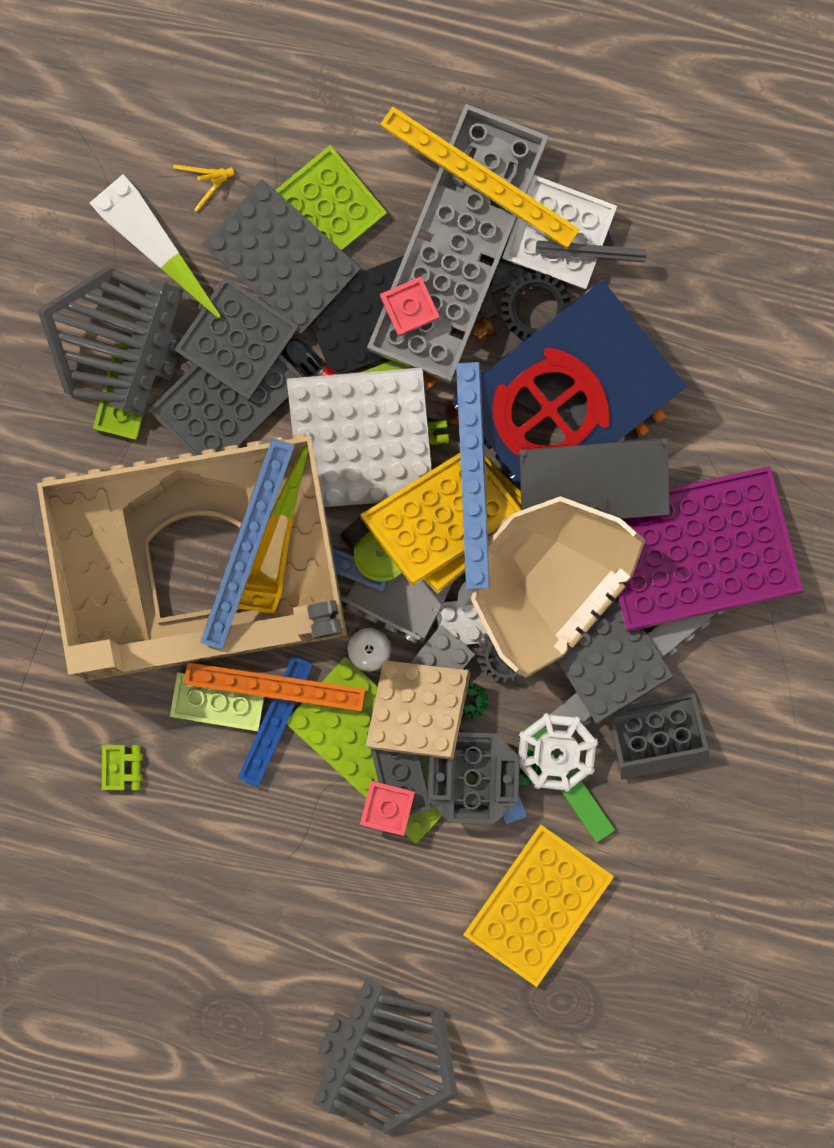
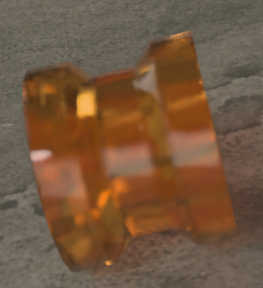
[472,316,497,344]

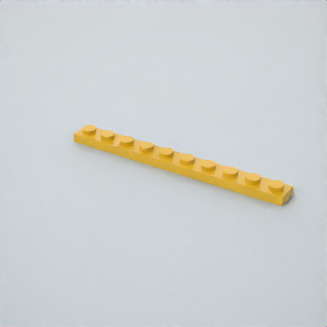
[380,106,580,249]

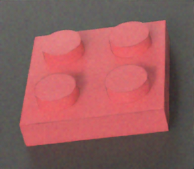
[380,277,440,337]
[360,781,415,836]

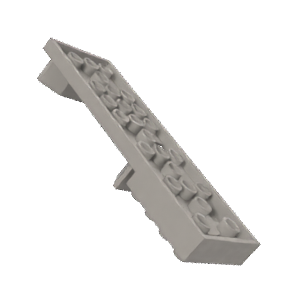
[367,104,549,383]

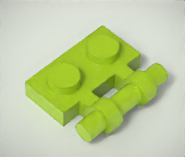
[102,745,143,790]

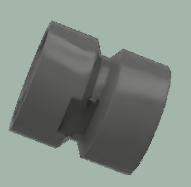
[307,600,342,639]

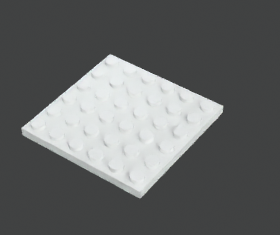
[287,368,432,507]

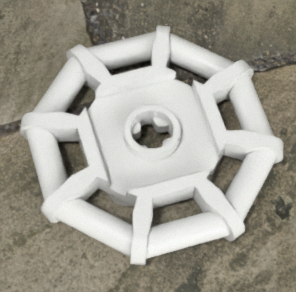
[518,713,598,792]

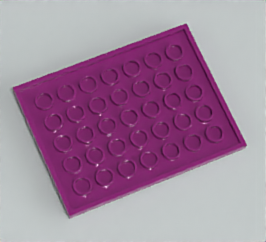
[618,466,803,632]

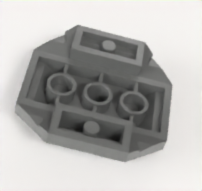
[427,732,519,824]

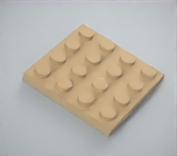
[366,660,471,759]

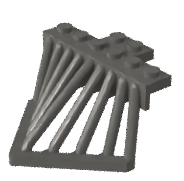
[38,267,183,417]
[312,978,458,1135]

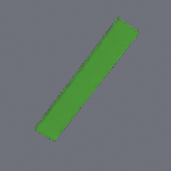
[520,719,615,843]

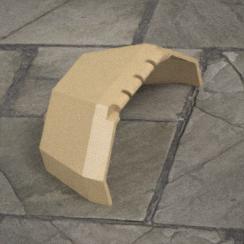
[471,496,646,677]

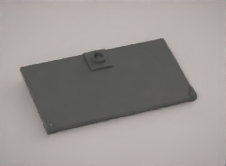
[519,438,669,519]

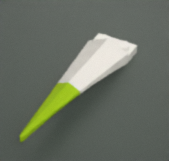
[90,174,220,318]

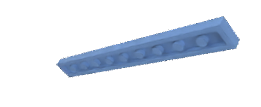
[456,362,490,590]
[201,438,294,649]

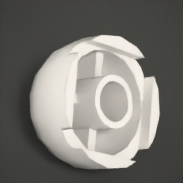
[347,628,392,672]

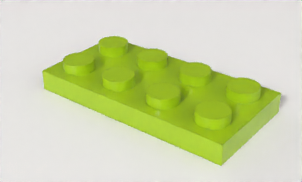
[93,343,146,440]

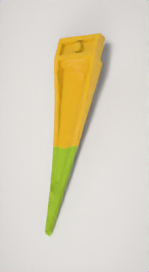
[237,444,308,613]

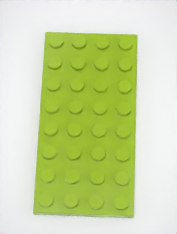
[287,657,476,844]

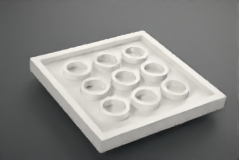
[502,175,617,290]

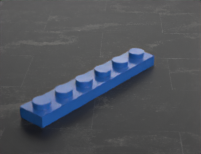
[238,655,313,787]

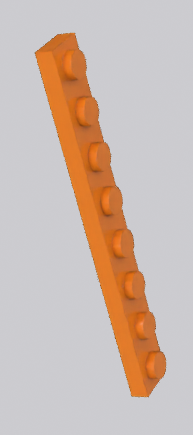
[184,662,365,711]

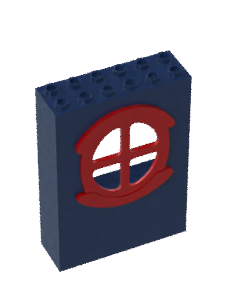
[453,279,687,485]

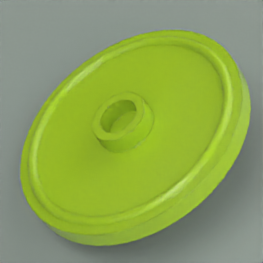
[354,532,402,582]

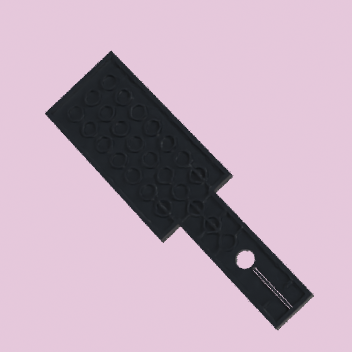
[311,231,614,375]

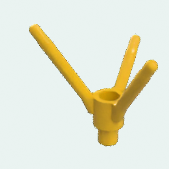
[173,165,234,212]

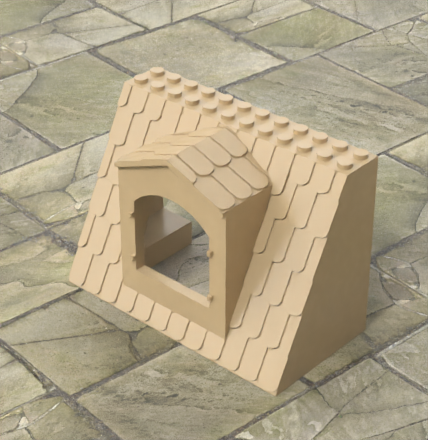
[37,433,347,682]

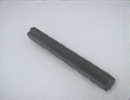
[535,240,647,262]

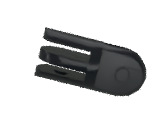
[285,339,325,377]

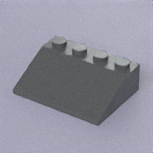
[609,692,709,780]

